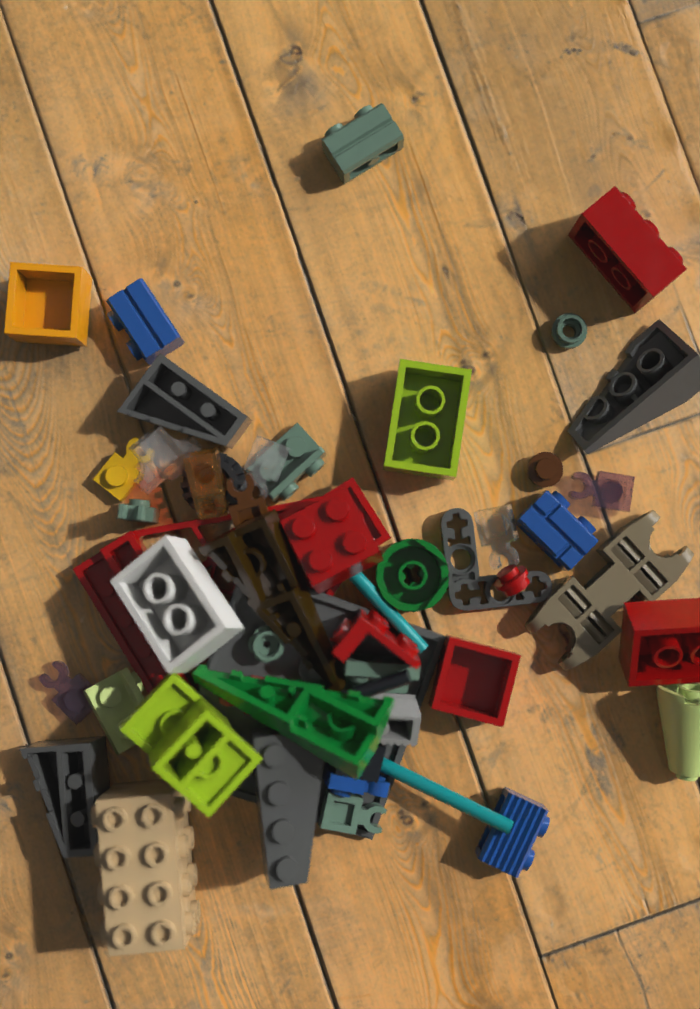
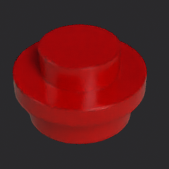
[494,564,530,597]

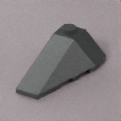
[568,319,700,454]

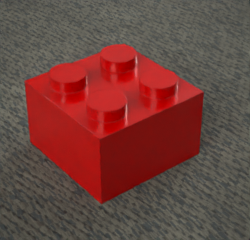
[280,487,384,594]
[428,634,521,727]

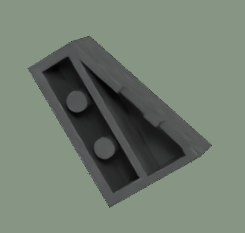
[117,353,252,449]
[19,736,110,858]

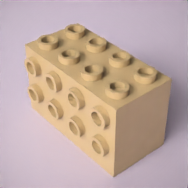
[91,779,201,957]

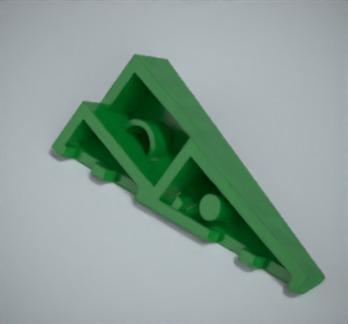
[193,664,395,781]

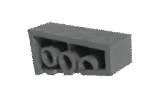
[249,727,324,889]

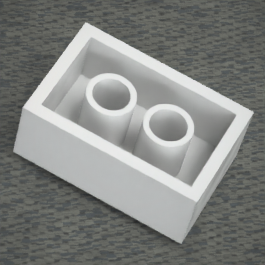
[110,535,244,674]

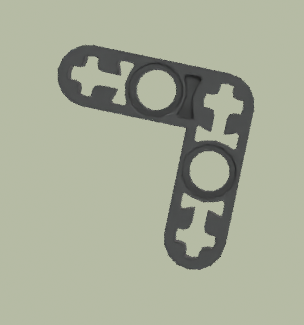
[440,508,552,611]

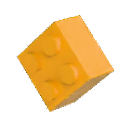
[4,262,92,347]

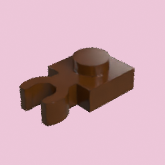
[226,472,269,527]

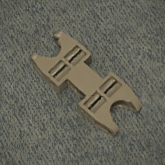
[525,510,694,670]

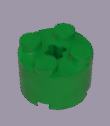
[375,539,449,612]

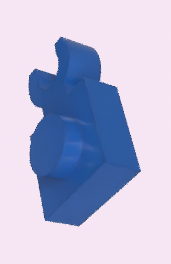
[322,763,390,798]

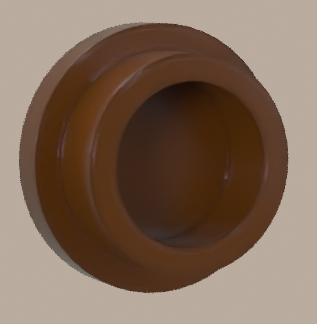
[527,452,563,487]

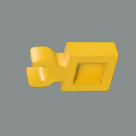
[93,436,155,502]

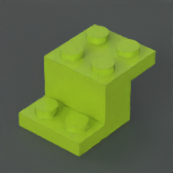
[119,673,263,817]

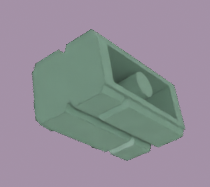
[322,103,404,184]

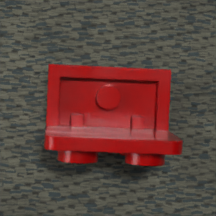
[331,609,422,670]

